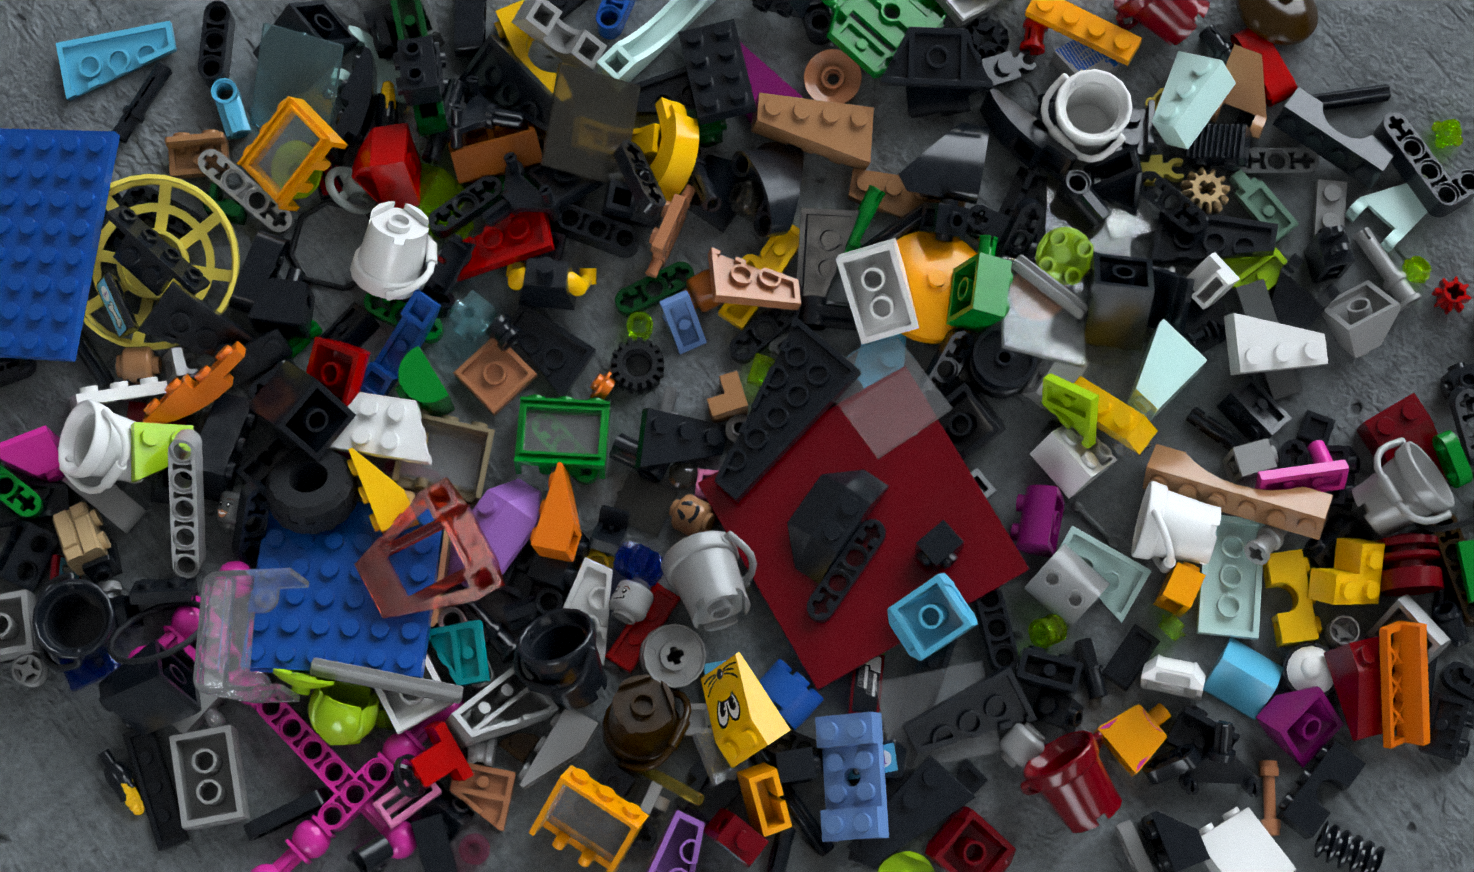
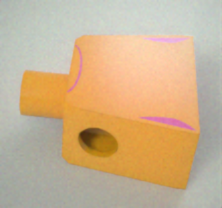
[1094,703,1171,777]

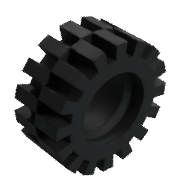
[610,337,665,395]

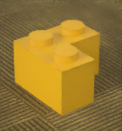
[1308,538,1385,605]

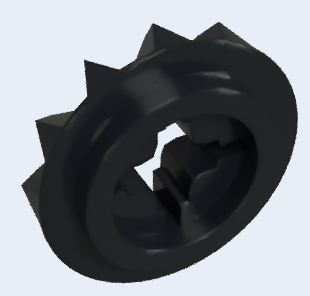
[966,16,1009,59]

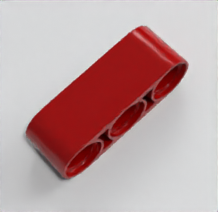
[1230,27,1297,107]

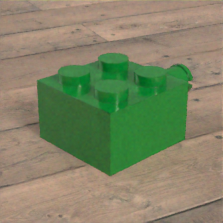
[946,234,1013,333]

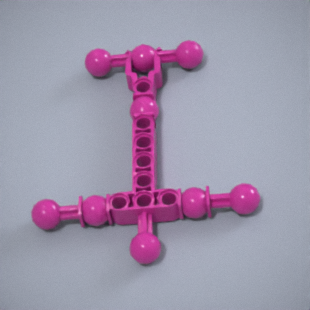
[127,561,465,872]

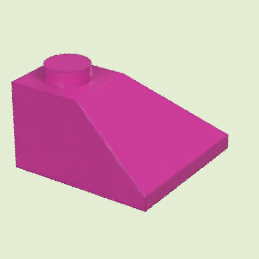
[0,425,65,483]

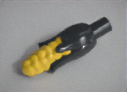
[375,81,399,127]
[98,749,145,815]

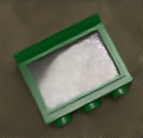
[514,394,611,479]

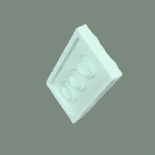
[1196,515,1265,640]

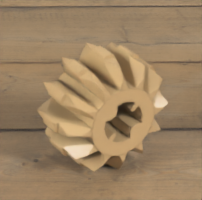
[1180,167,1230,214]

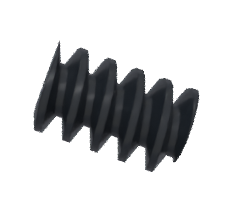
[1314,820,1386,872]

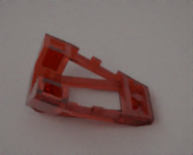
[354,477,505,619]

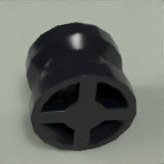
[486,314,524,351]

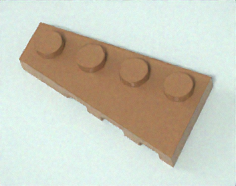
[848,168,966,239]

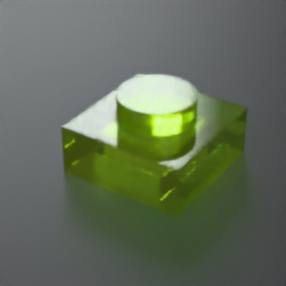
[747,353,776,387]

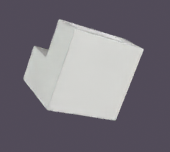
[1186,252,1240,310]

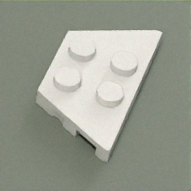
[328,392,432,465]

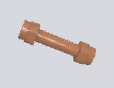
[1258,760,1281,836]

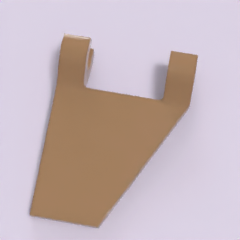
[1209,44,1267,140]

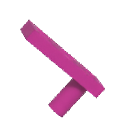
[1255,440,1349,492]

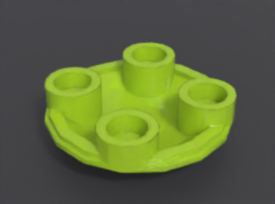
[1035,227,1094,285]

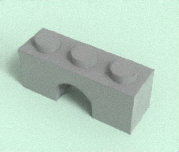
[512,0,607,73]

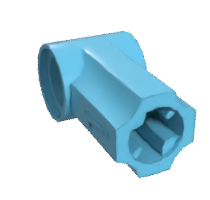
[211,78,252,140]

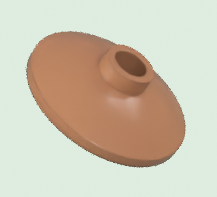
[804,49,862,104]

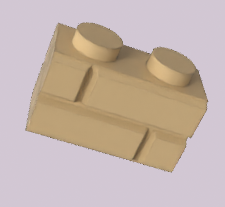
[52,501,111,576]

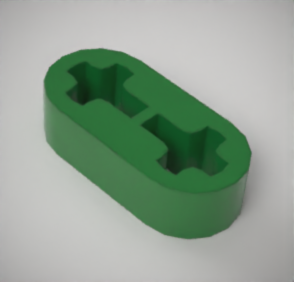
[1432,430,1473,488]

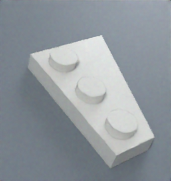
[69,377,167,409]
[563,557,613,666]

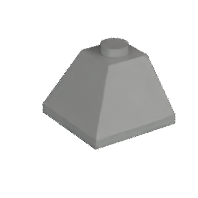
[1321,280,1401,359]

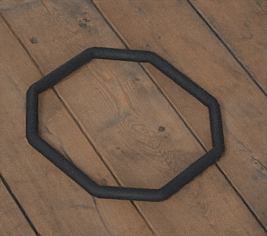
[288,200,371,291]

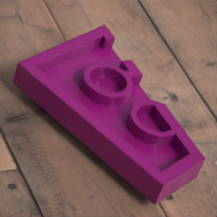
[740,42,803,126]

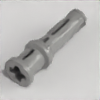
[1353,227,1422,311]
[1244,525,1288,565]

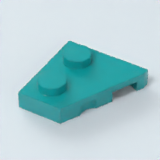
[429,620,490,687]

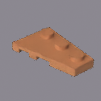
[708,247,801,310]

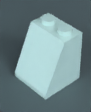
[1127,319,1207,421]

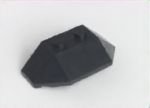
[787,469,889,584]

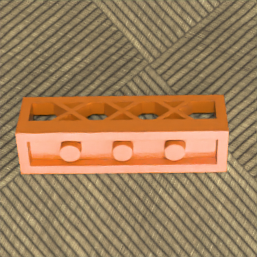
[1379,620,1430,749]

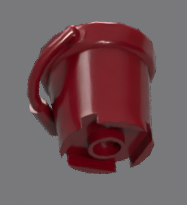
[1113,0,1210,46]
[1020,730,1122,833]

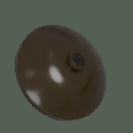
[1236,0,1318,45]

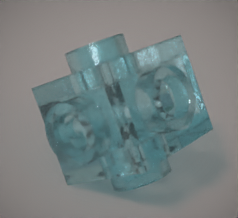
[449,290,498,342]

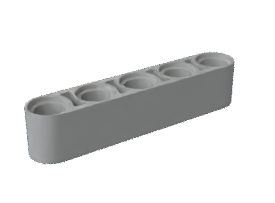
[168,429,206,579]

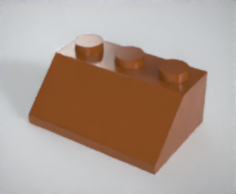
[448,119,544,184]

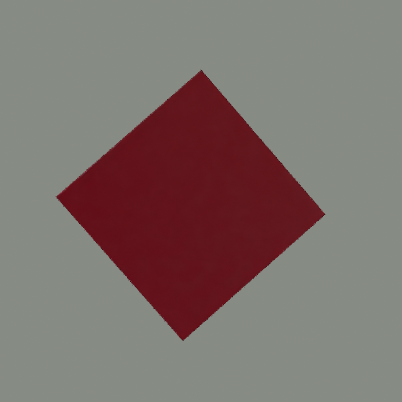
[698,366,1029,690]

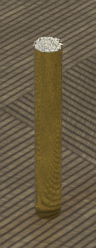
[637,768,704,806]

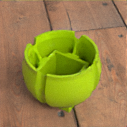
[308,680,380,746]

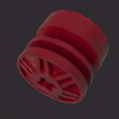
[1375,533,1444,597]

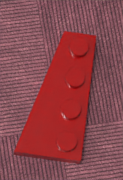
[438,212,555,282]

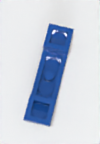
[361,289,441,396]

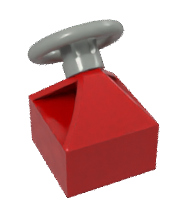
[325,123,422,214]

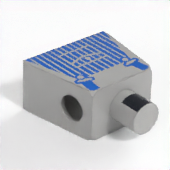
[1051,40,1119,77]

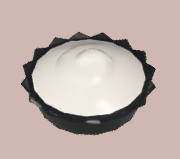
[1282,641,1336,697]

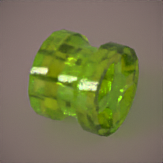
[1028,614,1067,649]

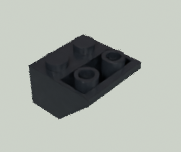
[1140,811,1210,872]

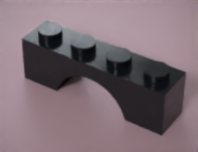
[1272,87,1397,189]

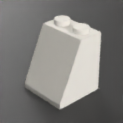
[1199,806,1296,872]

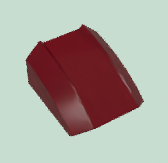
[925,806,1016,872]

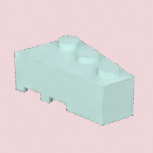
[1152,51,1236,149]

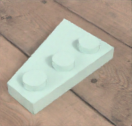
[1058,526,1152,623]

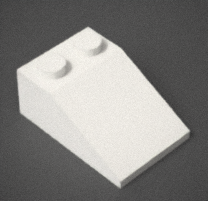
[836,238,919,344]
[374,652,453,734]

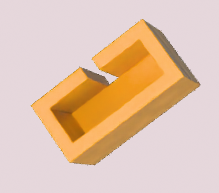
[1153,562,1206,618]
[736,762,792,837]

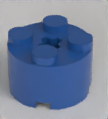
[759,658,824,731]

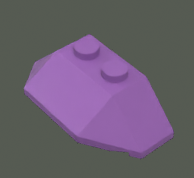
[448,479,542,590]

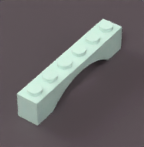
[596,0,716,93]

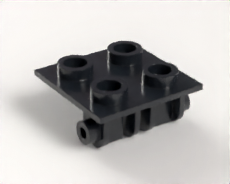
[1183,291,1235,354]

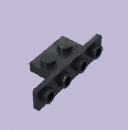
[106,205,210,296]

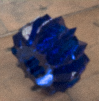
[613,541,663,586]

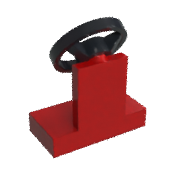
[394,721,474,798]

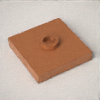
[453,338,537,416]

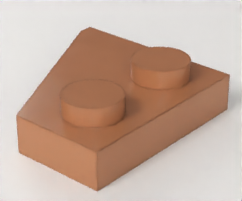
[449,762,517,831]

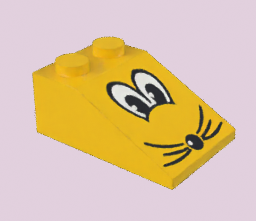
[701,652,790,768]

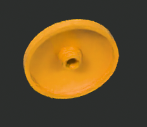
[896,231,978,344]

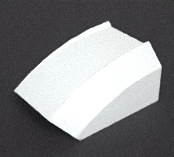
[1140,654,1206,701]

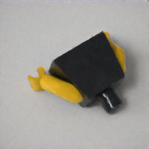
[506,257,597,310]

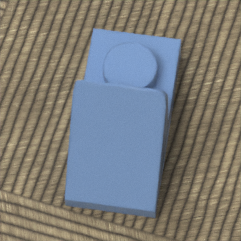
[659,290,707,354]

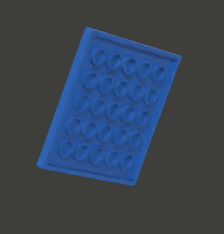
[239,502,447,678]

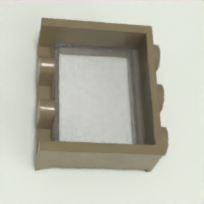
[391,409,495,505]

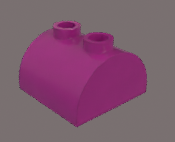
[1010,485,1066,558]

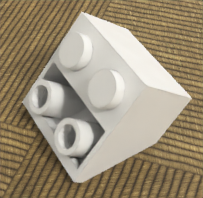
[1030,425,1117,499]

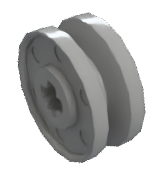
[639,623,707,688]

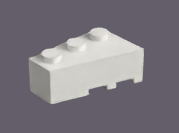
[1224,313,1328,375]

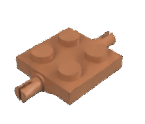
[645,184,696,278]

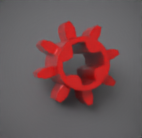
[1431,276,1471,315]

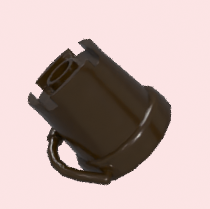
[601,674,692,772]

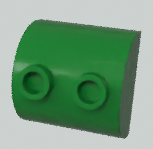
[395,346,455,417]

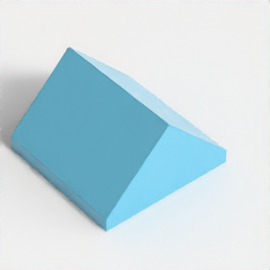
[1203,637,1284,720]

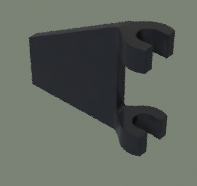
[1272,253,1340,330]

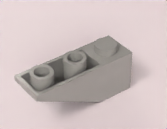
[518,709,600,790]

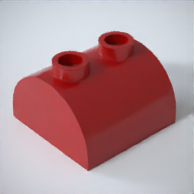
[306,337,370,407]

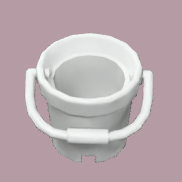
[1041,69,1133,163]
[350,201,438,301]
[58,399,144,494]
[1131,481,1221,573]

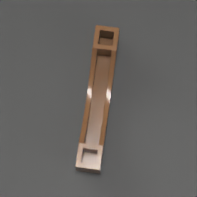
[1142,444,1333,540]

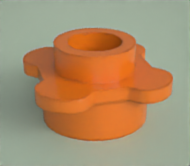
[590,371,616,400]

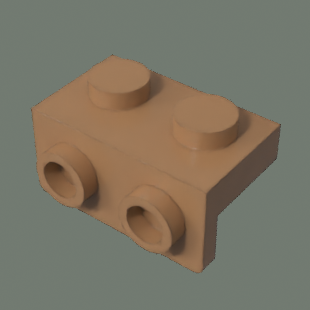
[165,129,230,179]

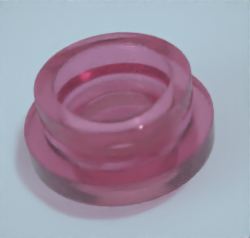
[459,833,490,865]

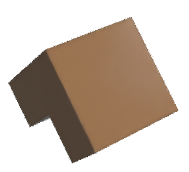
[707,371,748,423]

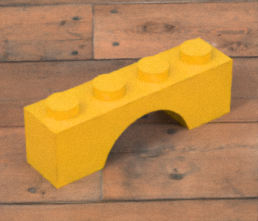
[494,0,574,110]

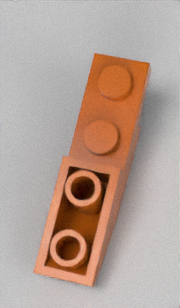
[143,341,246,424]

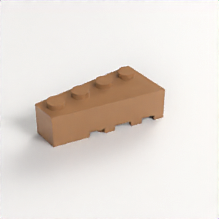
[751,93,874,170]

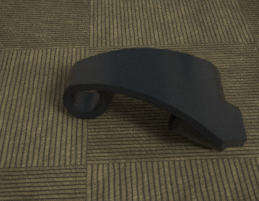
[898,122,990,204]
[731,142,804,237]

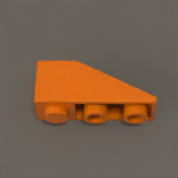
[530,462,582,563]

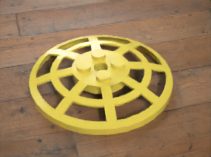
[83,174,240,351]

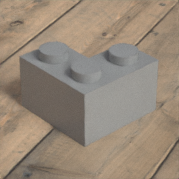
[1222,438,1279,488]

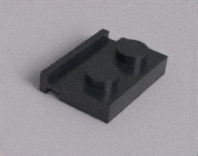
[1147,267,1195,336]

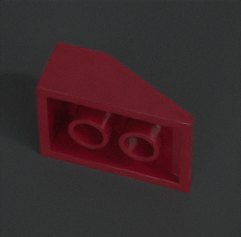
[1356,393,1447,481]
[1324,636,1397,741]

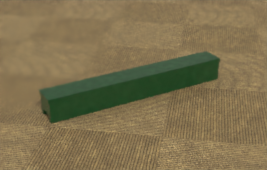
[390,0,448,136]

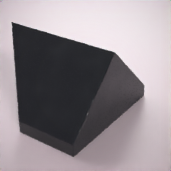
[1083,144,1142,217]

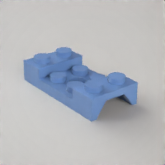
[815,712,889,842]

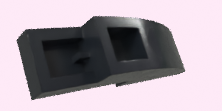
[326,47,377,166]
[980,87,1078,182]

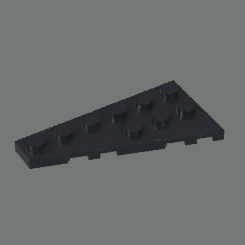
[714,316,861,503]

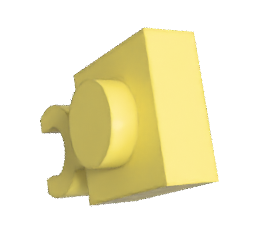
[1140,155,1184,186]

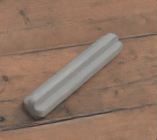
[1011,255,1088,319]

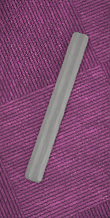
[310,658,463,704]

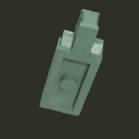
[1229,169,1299,244]

